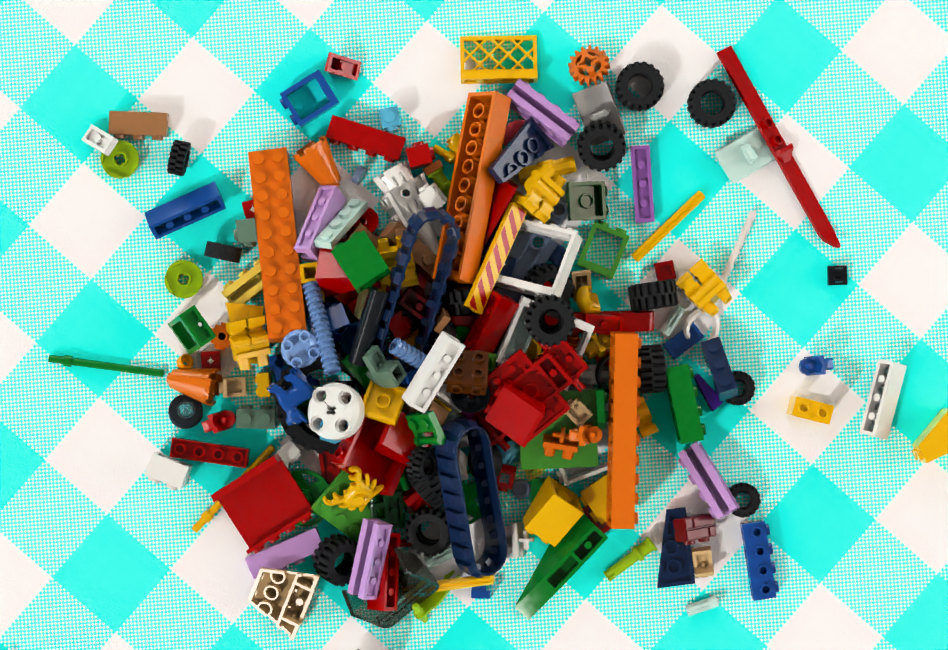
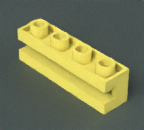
[221,258,263,304]

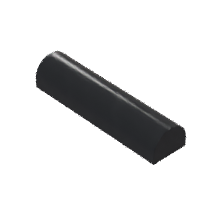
[348,286,390,367]

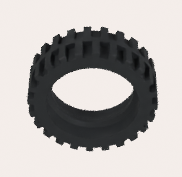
[274,348,366,454]

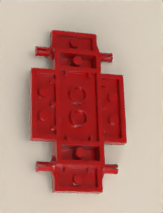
[463,340,589,452]

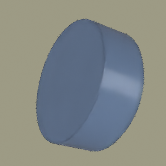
[351,165,367,185]
[511,479,531,499]

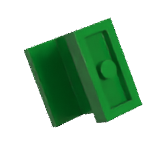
[331,230,391,294]

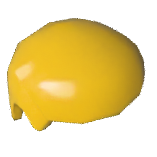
[576,285,600,313]

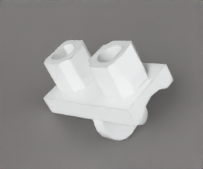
[504,522,534,558]

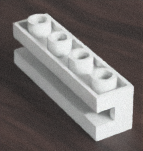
[401,331,466,413]

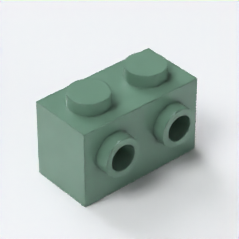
[233,218,258,248]
[236,405,277,429]

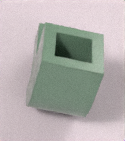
[362,345,407,388]

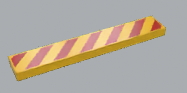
[464,202,527,315]

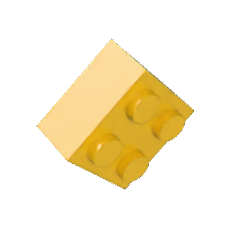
[254,372,272,398]

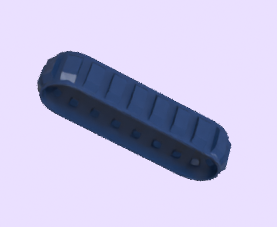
[374,206,461,371]
[435,417,507,578]

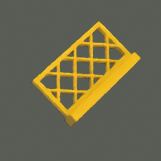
[460,35,538,84]

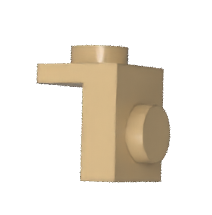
[218,377,246,398]
[564,397,593,427]
[691,546,714,578]

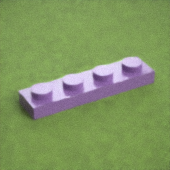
[630,145,655,223]

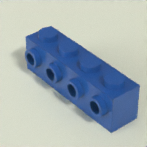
[145,181,226,240]
[740,520,779,601]

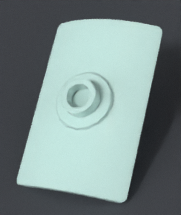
[715,127,775,184]

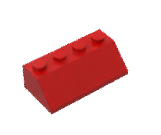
[482,180,519,250]

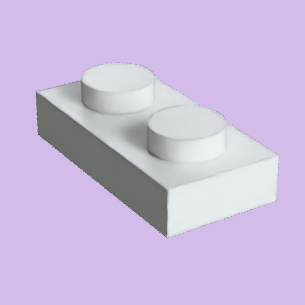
[81,124,119,156]

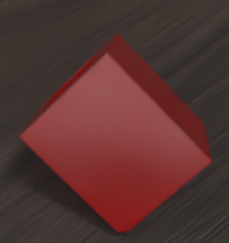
[402,486,431,511]

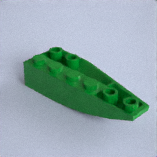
[514,514,608,620]

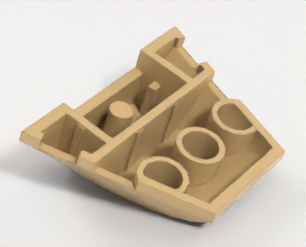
[247,567,320,641]

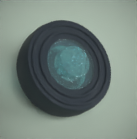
[168,394,203,429]

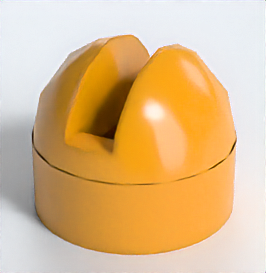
[176,354,193,369]

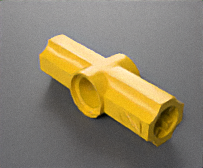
[518,156,577,185]

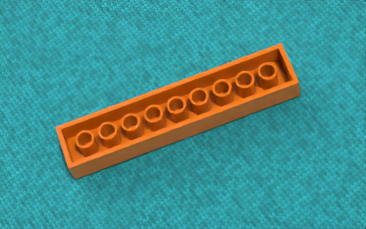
[432,91,511,285]
[248,147,308,344]
[606,331,642,529]

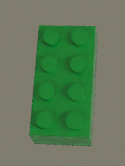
[666,364,706,444]

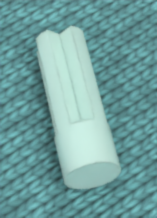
[659,304,686,337]
[424,547,454,570]
[685,595,719,617]

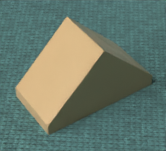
[570,269,592,302]

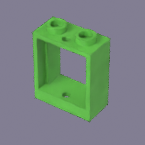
[576,220,630,279]

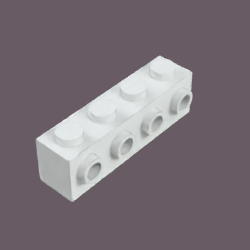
[859,358,907,440]

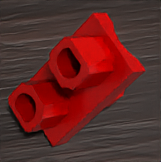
[201,410,236,434]

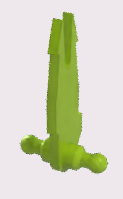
[412,570,460,623]

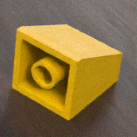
[911,408,948,463]
[522,476,584,547]

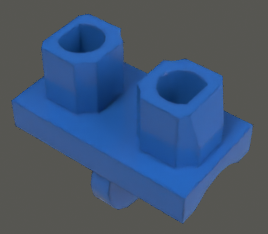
[799,355,834,376]

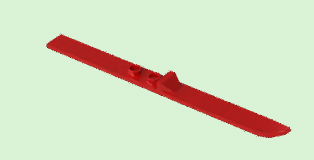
[716,46,841,248]

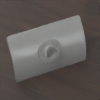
[572,81,627,146]

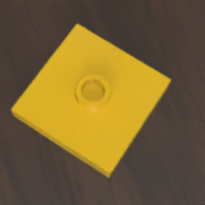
[363,380,407,426]

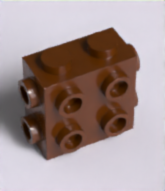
[443,350,489,395]

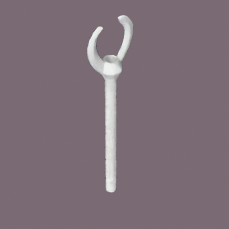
[683,210,757,340]

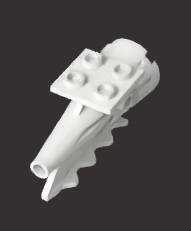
[373,160,444,255]

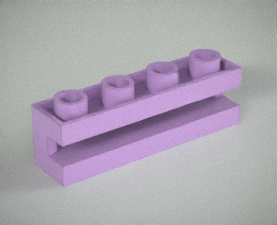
[506,79,580,148]
[294,185,346,262]
[677,441,740,520]
[347,518,393,600]
[245,526,323,579]

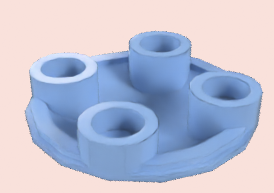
[281,329,320,368]

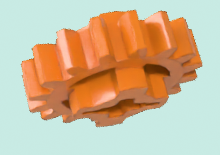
[568,45,610,87]

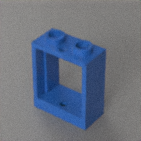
[279,69,340,128]

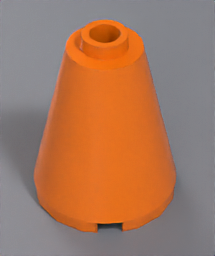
[292,135,341,187]
[166,368,222,406]

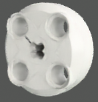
[308,383,365,440]

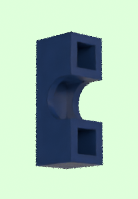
[701,337,738,401]

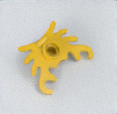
[322,466,384,512]

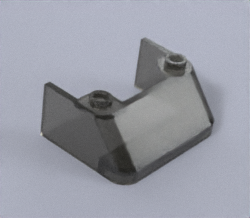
[342,547,439,628]

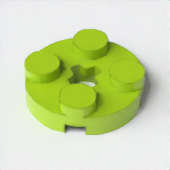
[100,140,140,179]
[164,260,203,299]

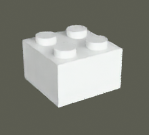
[144,451,193,491]

